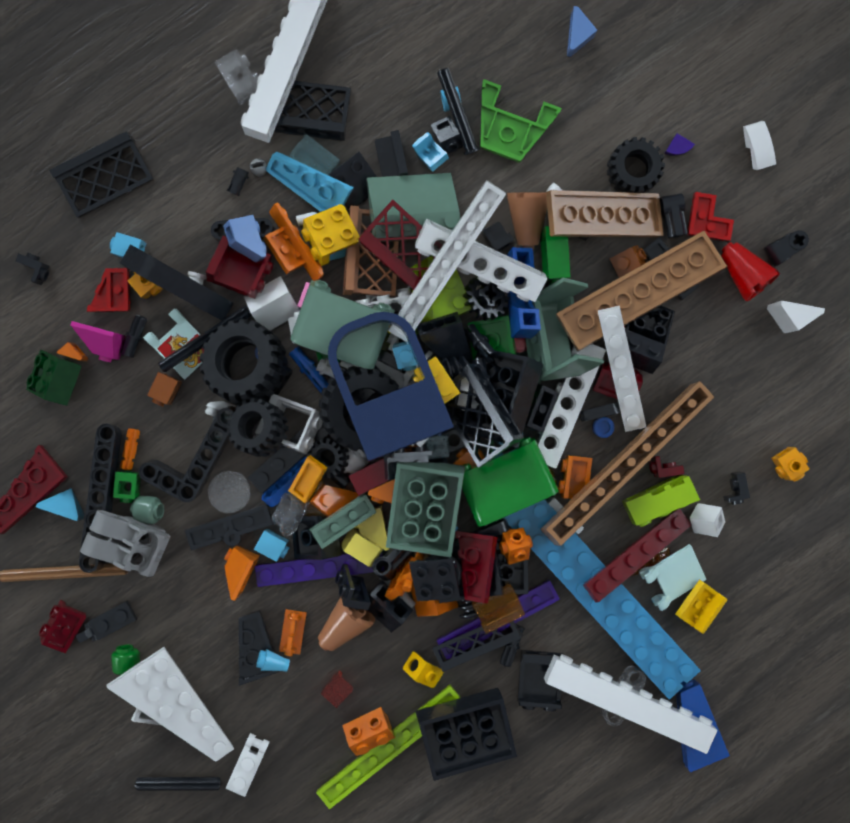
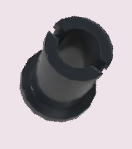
[227,167,249,196]

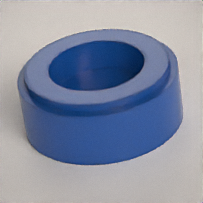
[592,417,614,438]

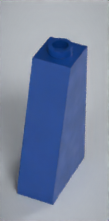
[676,679,730,772]

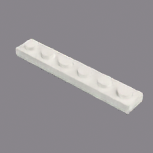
[598,306,646,432]

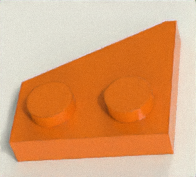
[310,485,360,517]

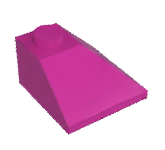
[71,321,126,363]

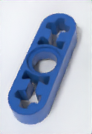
[262,457,307,507]

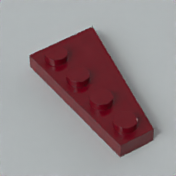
[0,445,68,534]

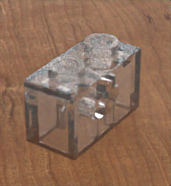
[215,49,258,105]

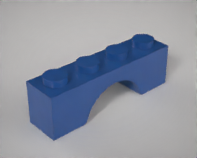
[505,247,541,339]

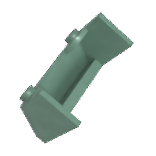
[525,278,604,381]

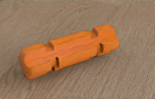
[120,428,140,470]

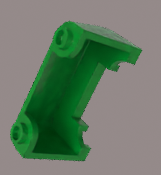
[461,437,559,527]

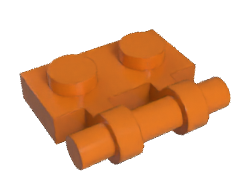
[385,552,424,600]

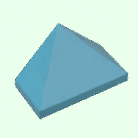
[36,488,85,521]

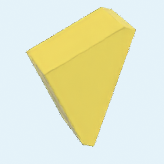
[341,528,383,567]

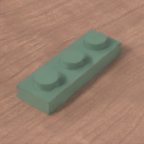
[309,493,376,549]

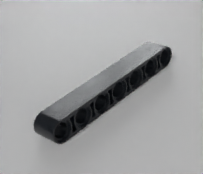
[79,423,122,573]

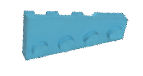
[266,151,354,212]

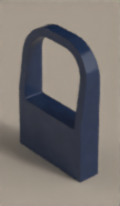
[328,312,454,462]

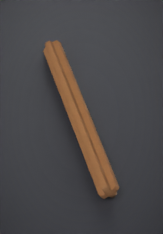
[0,564,128,582]

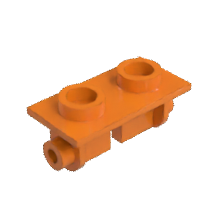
[279,609,307,656]

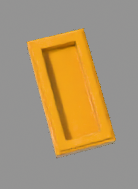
[288,455,328,503]

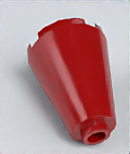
[721,242,780,301]

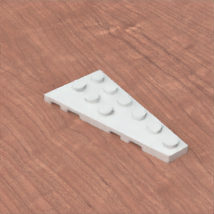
[107,647,234,762]

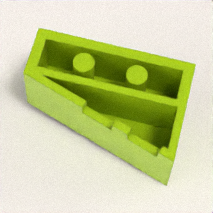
[622,474,700,527]

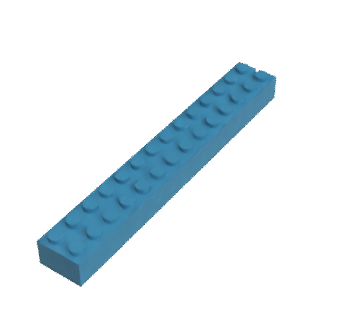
[485,449,701,700]

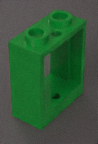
[540,226,571,286]

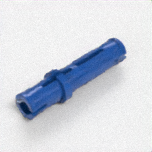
[288,346,329,395]

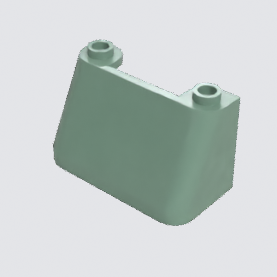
[291,280,395,369]

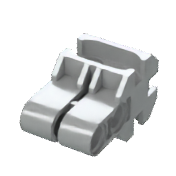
[80,510,171,577]

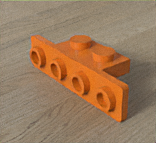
[263,202,324,281]

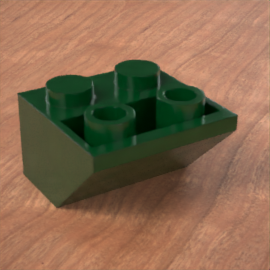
[26,350,82,406]

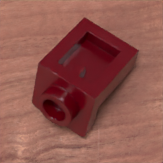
[649,456,684,478]

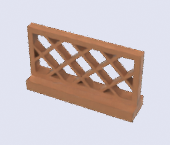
[343,205,399,298]

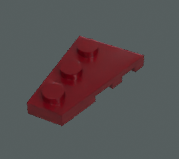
[455,531,497,603]

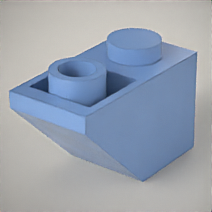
[223,215,267,263]

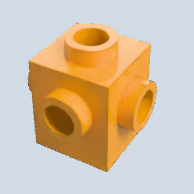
[127,272,163,299]
[771,447,809,481]

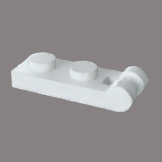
[226,733,270,797]

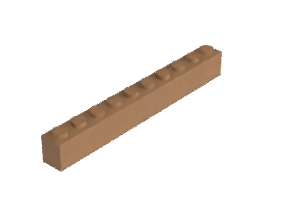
[540,381,714,546]

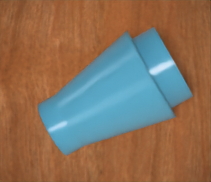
[256,649,290,672]

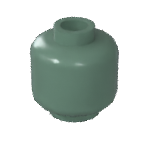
[130,495,164,524]

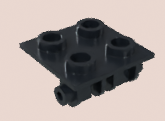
[328,151,377,210]
[409,557,460,601]

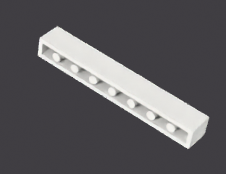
[241,0,327,143]
[544,654,717,754]

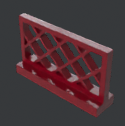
[357,199,443,290]

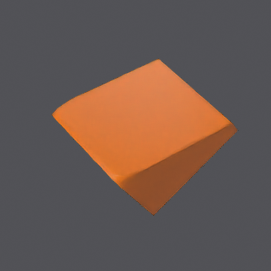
[57,342,89,361]

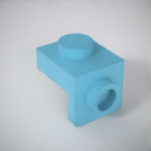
[412,132,449,172]

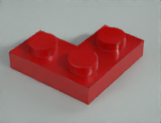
[687,192,734,242]

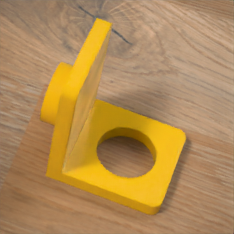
[403,651,444,688]

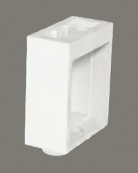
[255,394,323,455]

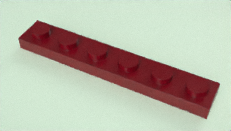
[583,509,692,603]

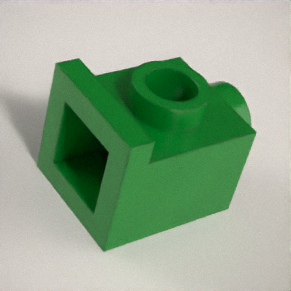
[113,471,141,503]

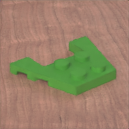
[480,79,562,163]

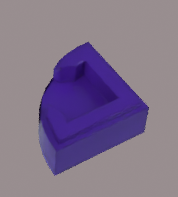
[664,133,695,156]

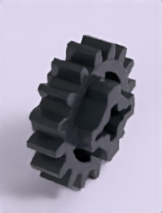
[463,276,510,321]

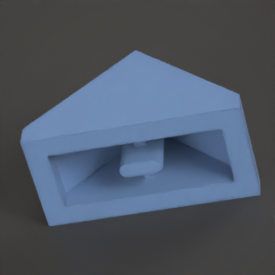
[567,6,597,56]

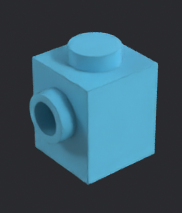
[392,341,417,371]

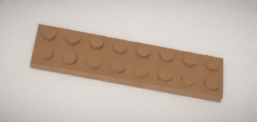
[556,231,727,352]

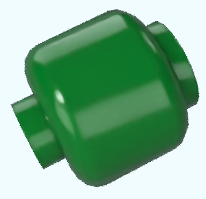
[111,644,141,675]

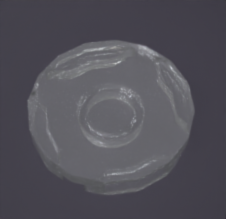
[208,471,251,513]

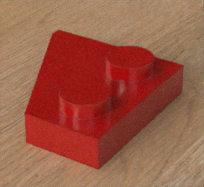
[87,268,130,312]

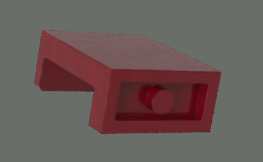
[206,236,274,299]

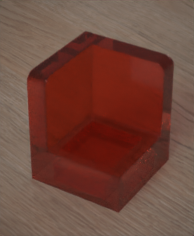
[321,670,353,708]

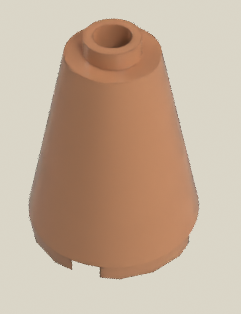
[507,192,547,249]
[318,597,376,651]

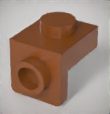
[610,245,647,278]

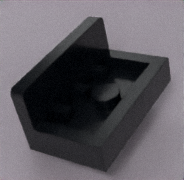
[335,564,371,610]

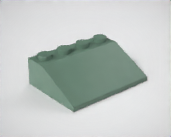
[366,173,460,242]
[386,462,465,557]

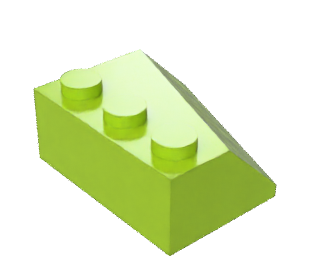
[410,256,471,335]

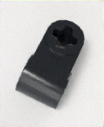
[763,230,809,267]

